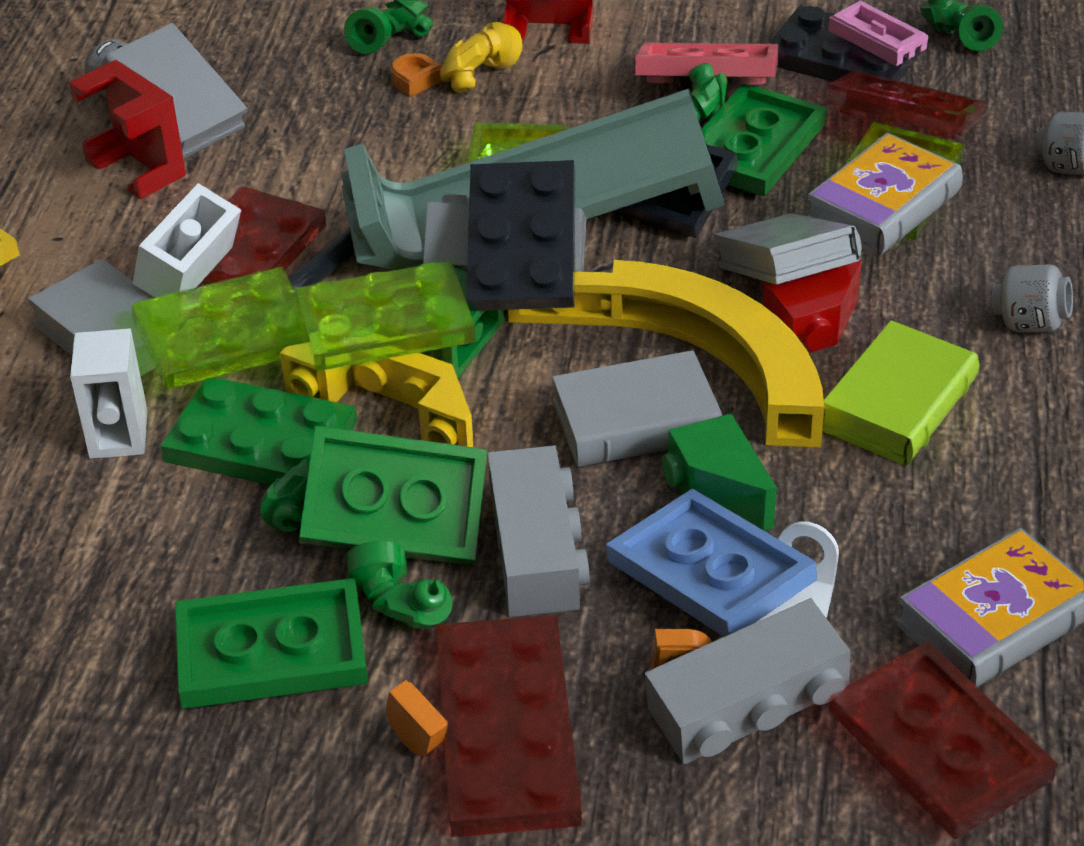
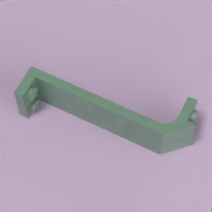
[341,89,725,274]

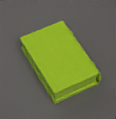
[822,320,980,466]

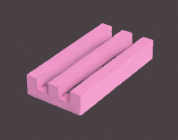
[829,0,928,66]

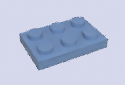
[606,489,817,637]

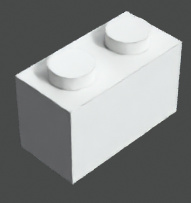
[132,183,241,310]
[70,328,148,459]

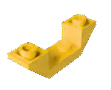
[280,332,473,447]

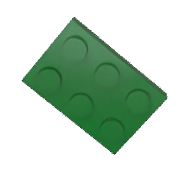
[701,84,828,197]
[161,376,358,485]
[299,426,487,566]
[175,578,368,709]

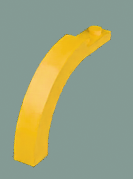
[508,260,824,448]

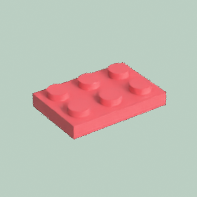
[635,43,778,85]

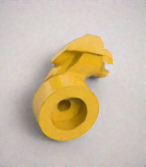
[440,22,522,93]

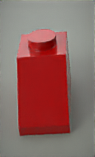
[763,259,862,353]

